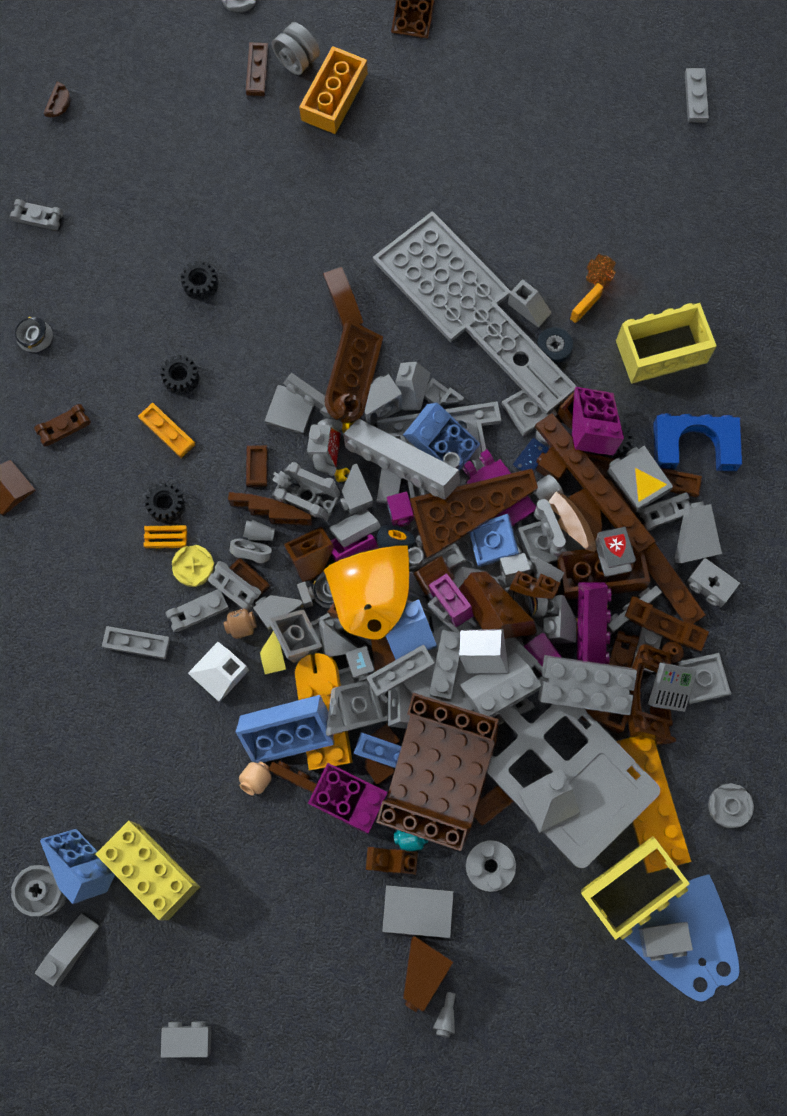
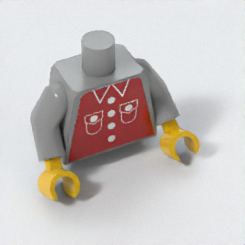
[307,418,355,482]

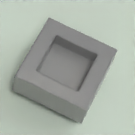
[297,582,315,609]

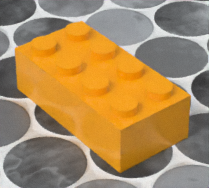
[299,46,368,134]

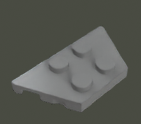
[326,680,388,736]

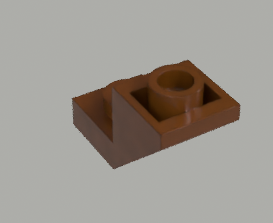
[366,847,418,875]

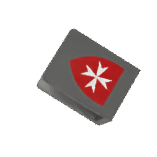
[595,527,636,577]

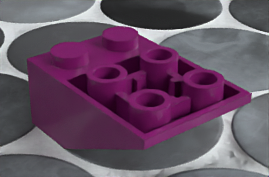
[572,387,624,455]
[308,763,388,833]

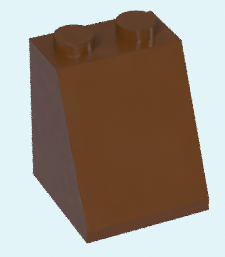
[403,936,453,1013]

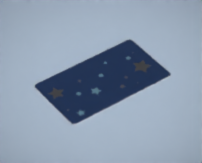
[513,438,549,471]

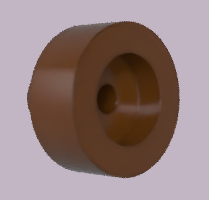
[661,642,684,664]

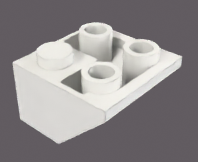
[188,642,249,702]

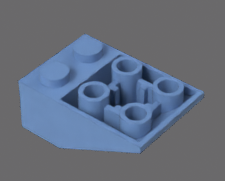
[403,402,480,471]
[40,829,115,904]

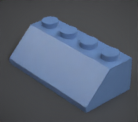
[236,695,334,763]

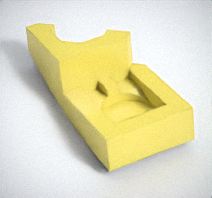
[260,631,286,674]

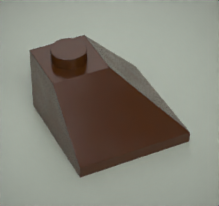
[284,527,334,582]

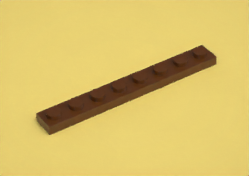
[535,413,655,555]
[606,478,706,624]

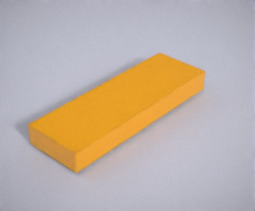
[138,403,196,458]

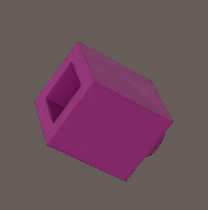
[386,492,414,527]

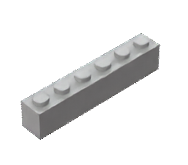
[344,419,460,500]

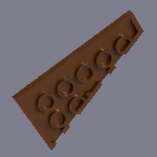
[410,469,538,560]

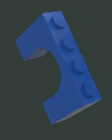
[653,413,742,471]

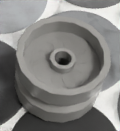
[272,22,320,75]
[11,865,67,917]

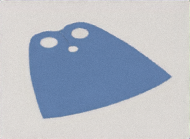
[624,875,739,1002]

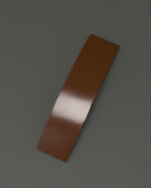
[624,596,709,651]

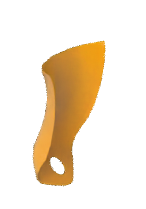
[324,546,409,640]

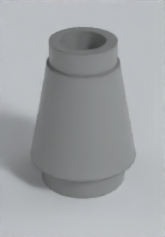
[243,520,275,541]

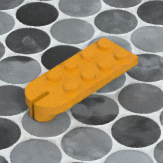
[295,653,353,770]

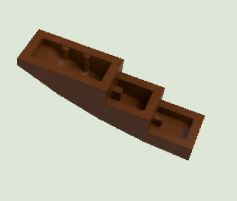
[228,492,312,525]

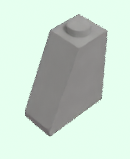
[675,501,722,563]

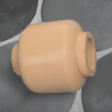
[239,762,272,795]

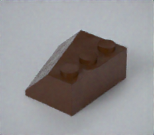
[458,571,537,639]

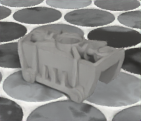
[272,462,340,521]

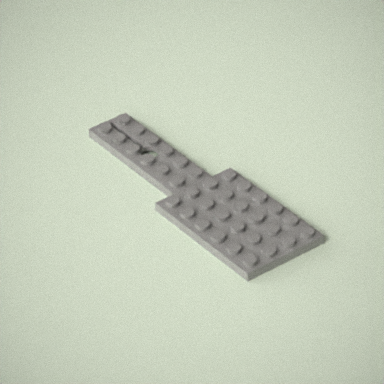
[373,211,577,415]

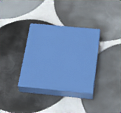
[470,514,519,567]

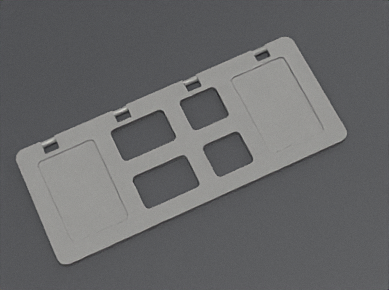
[403,615,660,868]

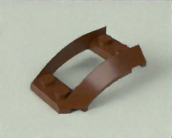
[627,644,676,745]

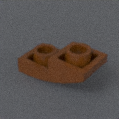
[509,570,561,599]

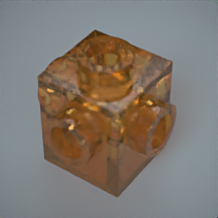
[586,254,617,289]

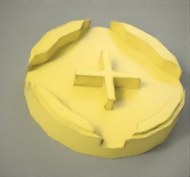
[172,545,214,587]

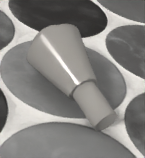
[433,992,456,1038]

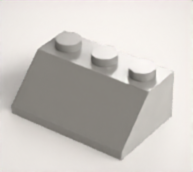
[459,653,541,717]

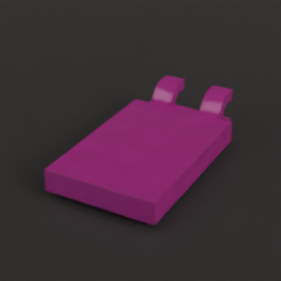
[462,449,536,527]

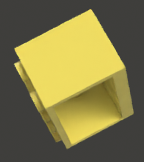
[616,303,717,384]
[95,821,200,920]
[581,836,690,940]

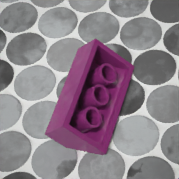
[577,582,611,665]

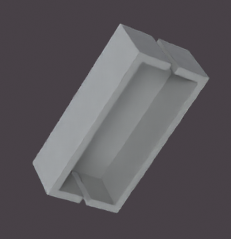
[538,655,637,715]

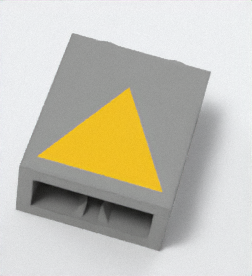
[607,446,673,513]

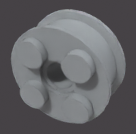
[466,841,516,892]

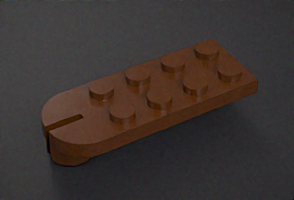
[324,320,383,423]

